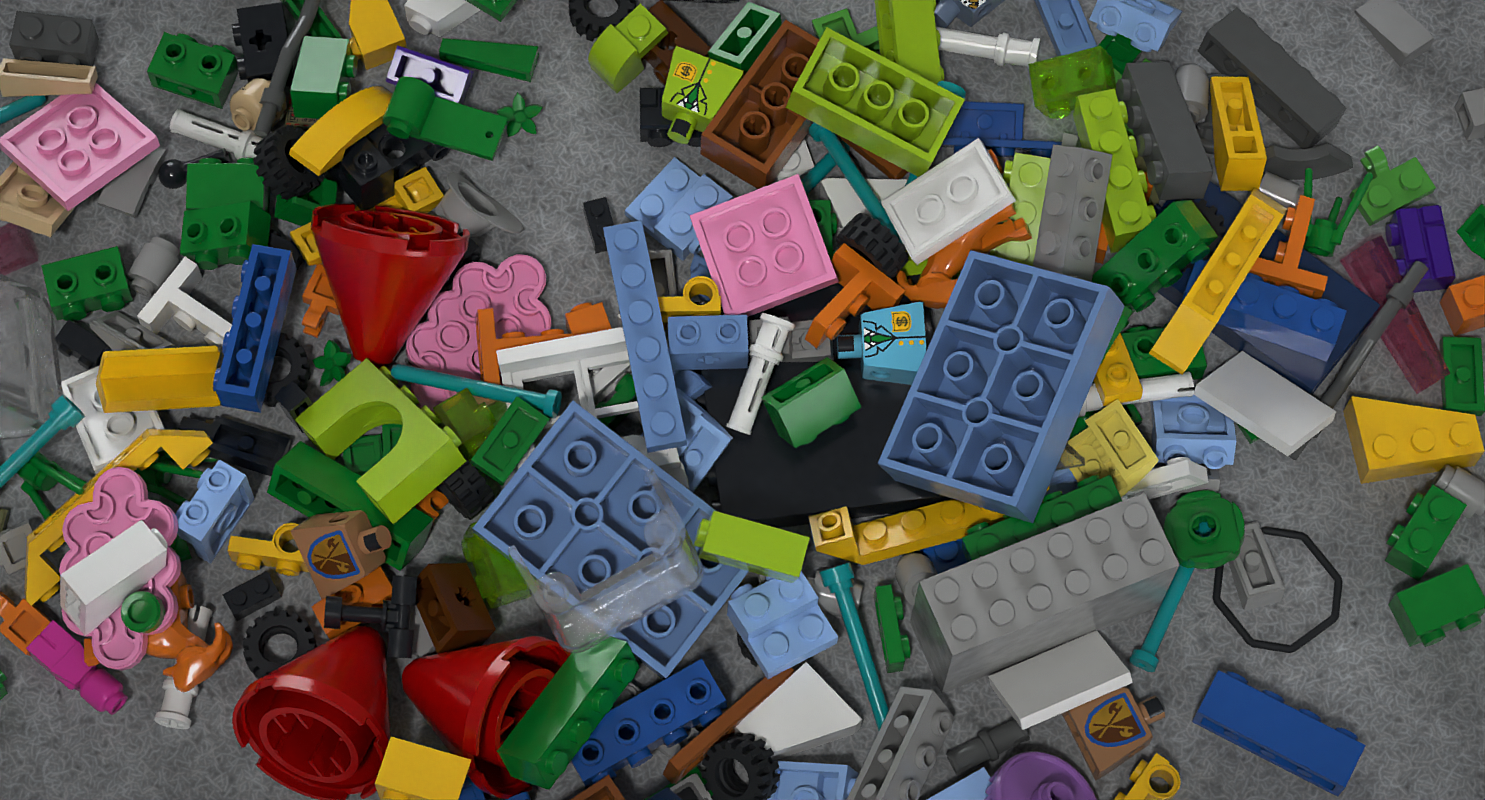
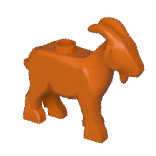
[896,149,1032,309]
[84,571,233,692]

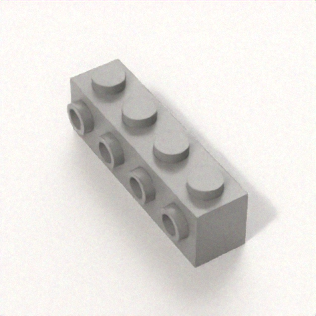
[1033,145,1112,282]
[847,686,955,800]

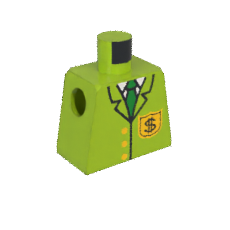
[662,46,744,144]

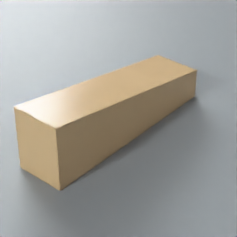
[0,58,98,97]

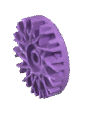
[984,751,1097,800]

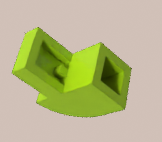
[588,3,668,93]

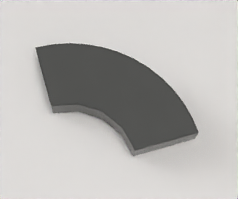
[1262,143,1353,180]

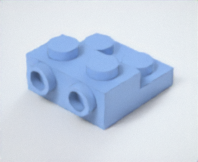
[1089,0,1182,52]
[625,157,733,261]
[1150,394,1236,469]
[175,460,255,564]
[727,571,838,679]
[767,761,859,800]

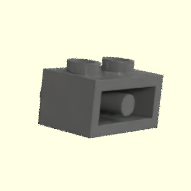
[9,11,99,66]

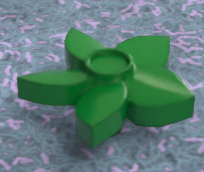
[496,92,542,137]
[312,340,352,386]

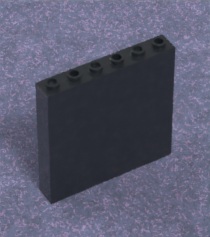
[692,274,953,528]

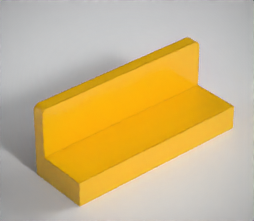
[95,346,221,413]

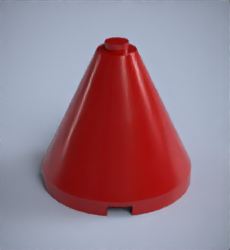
[311,204,470,369]
[232,626,391,800]
[402,636,571,799]

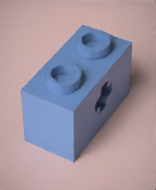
[668,314,749,371]

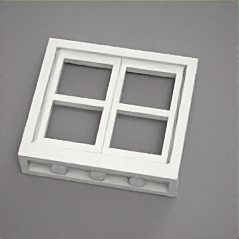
[496,327,680,470]

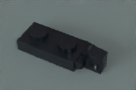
[178,416,290,476]

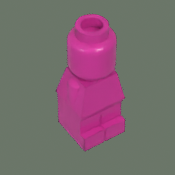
[26,620,128,715]

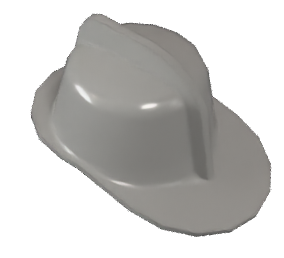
[435,172,523,237]

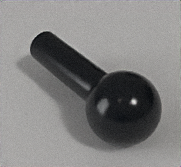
[158,148,230,189]

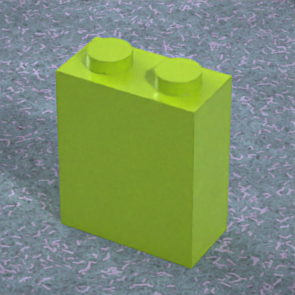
[694,511,810,583]

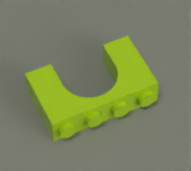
[295,358,466,524]

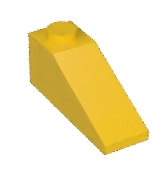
[349,0,407,70]
[1210,77,1267,191]

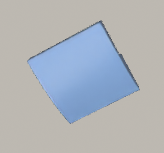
[640,387,733,493]

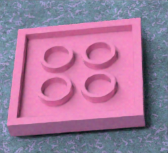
[0,83,160,211]
[690,174,839,317]

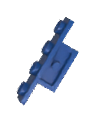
[937,101,1062,158]

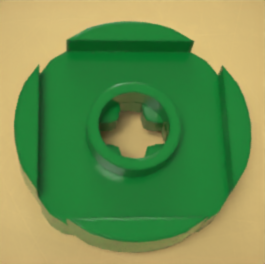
[1164,490,1245,569]

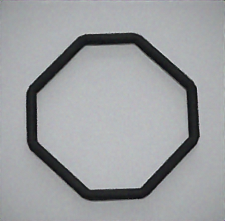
[1212,527,1343,653]

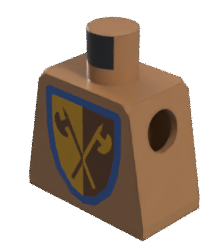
[291,510,392,599]
[1062,687,1165,781]

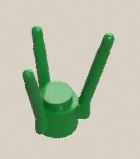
[1303,168,1373,257]
[134,450,217,506]
[17,451,87,520]

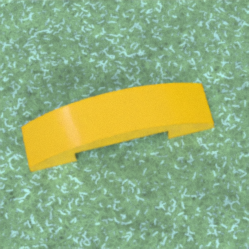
[289,86,392,176]
[290,167,444,266]

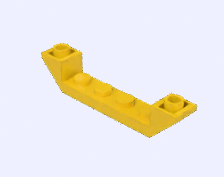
[1149,188,1287,375]
[24,429,213,606]
[809,486,1050,565]

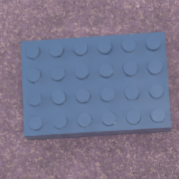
[877,250,1125,523]
[472,401,749,680]

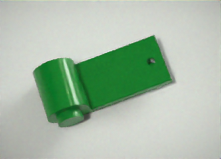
[382,76,508,161]

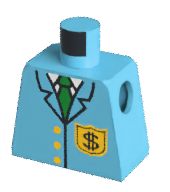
[837,302,926,385]

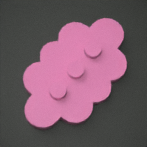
[406,254,551,417]
[59,467,181,671]

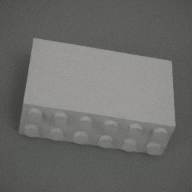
[910,492,1179,693]

